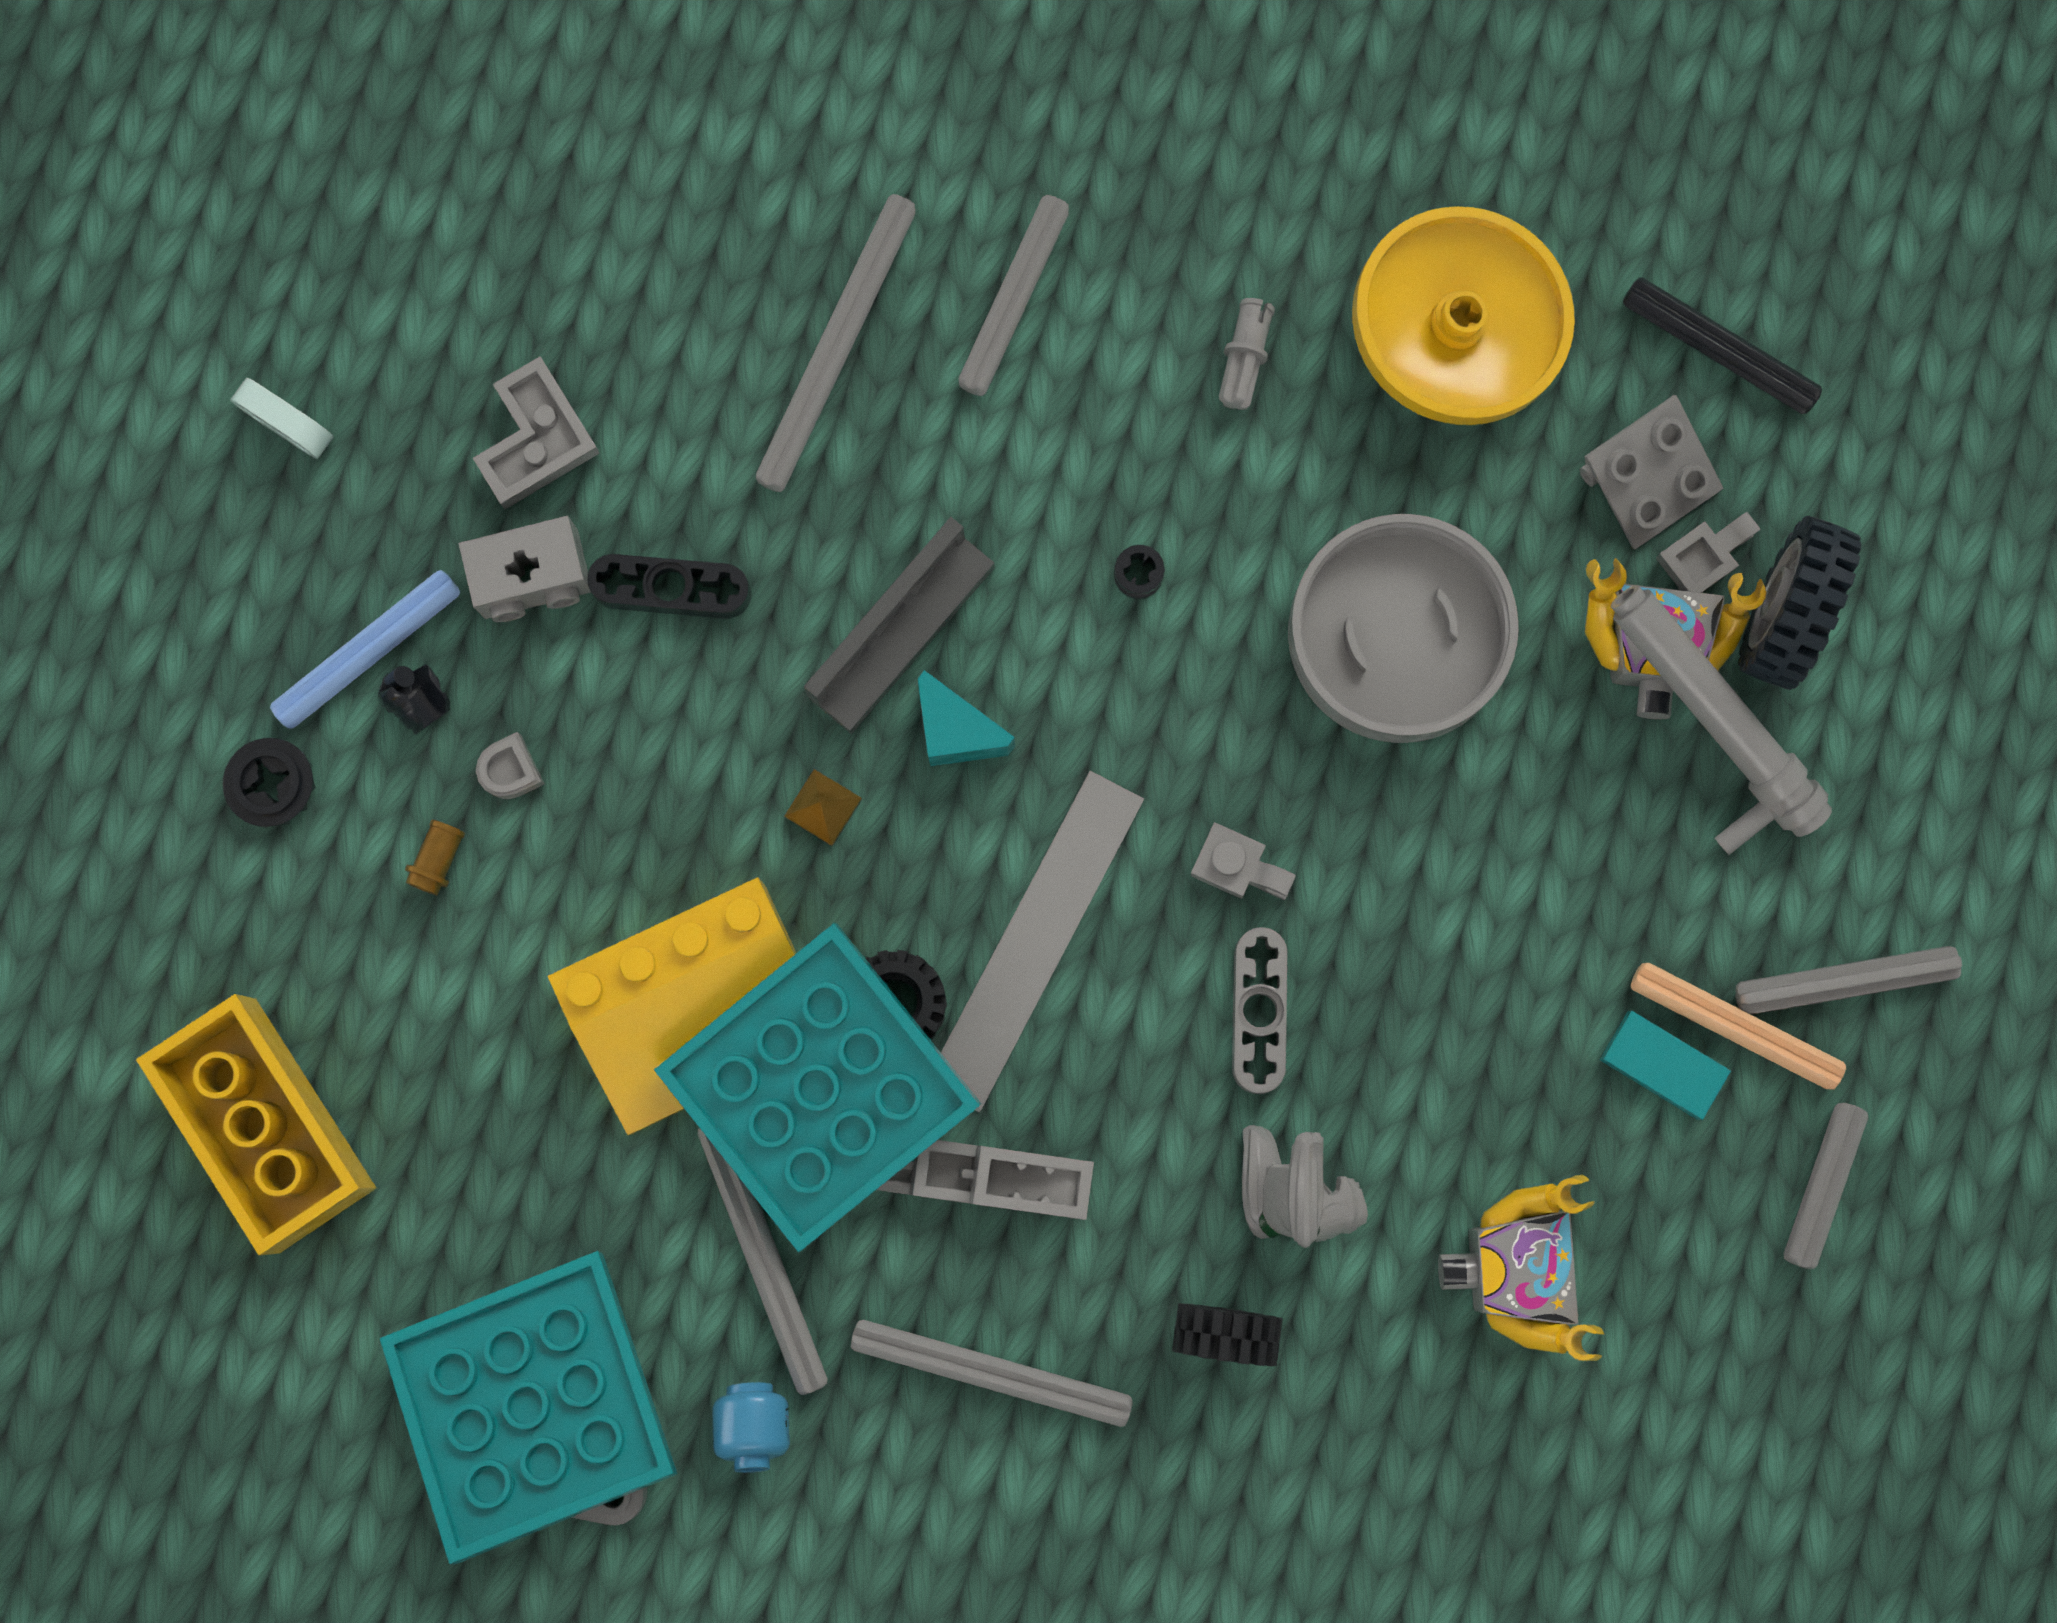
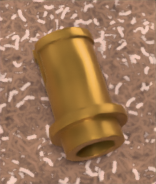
[405,820,466,895]

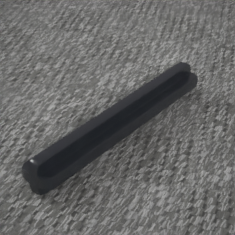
[1623,277,1823,414]

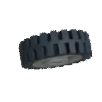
[1738,516,1862,690]

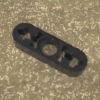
[587,554,751,619]

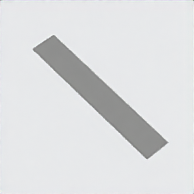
[941,771,1144,1112]

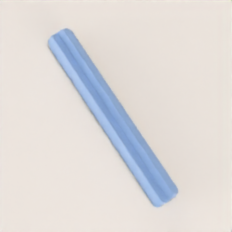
[270,570,460,729]

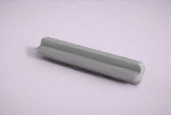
[1783,1103,1868,1269]

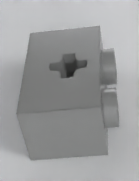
[458,516,591,622]

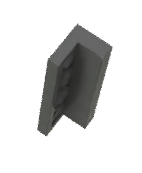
[804,517,995,734]

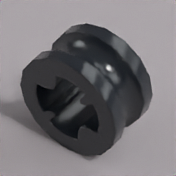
[1114,545,1165,600]

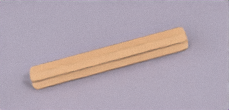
[1630,963,1846,1089]

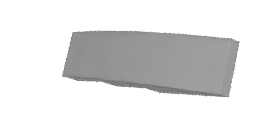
[876,1140,1094,1220]

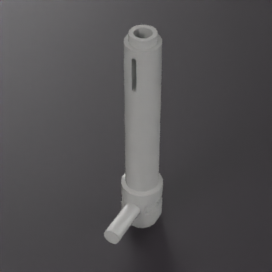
[1611,585,1832,855]

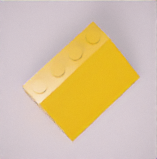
[547,877,796,1135]

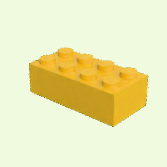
[136,994,376,1256]

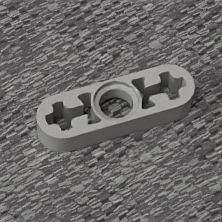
[1232,927,1287,1094]

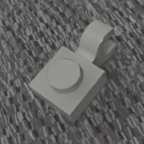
[1656,512,1761,593]
[1191,822,1296,900]

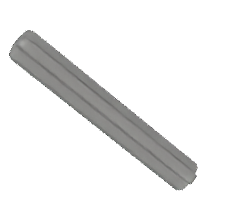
[959,195,1069,396]
[1735,946,1962,1015]

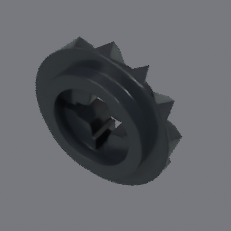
[223,738,316,828]

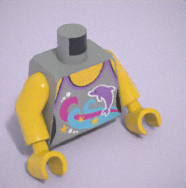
[1585,558,1766,719]
[1438,1175,1604,1361]

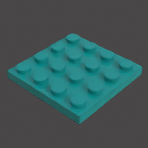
[654,923,981,1253]
[379,1251,678,1564]

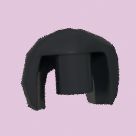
[378,664,450,735]

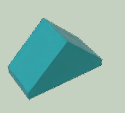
[918,670,1015,766]

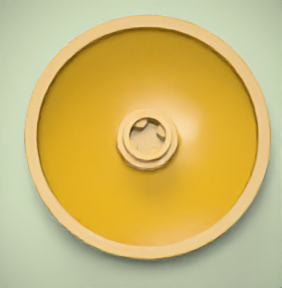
[1352,206,1575,425]

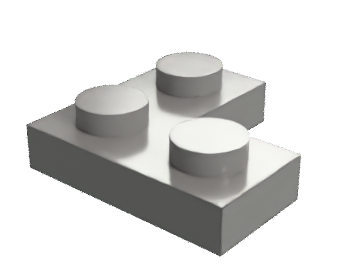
[473,356,600,509]

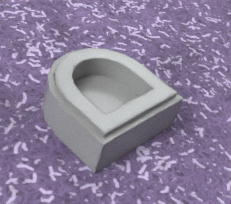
[476,732,544,799]

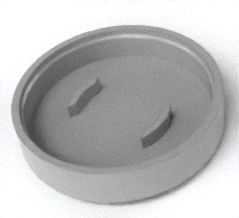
[1288,514,1519,743]

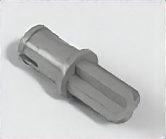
[1219,298,1275,410]

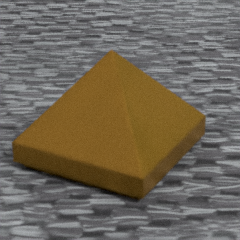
[784,769,862,846]

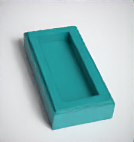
[1599,1010,1731,1120]

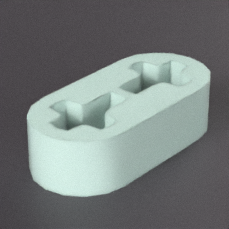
[230,377,333,459]

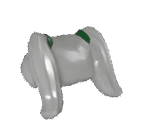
[1242,1125,1368,1248]

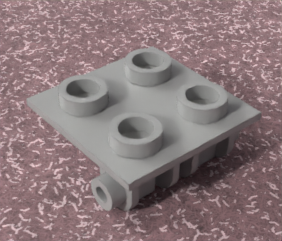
[1579,395,1724,549]

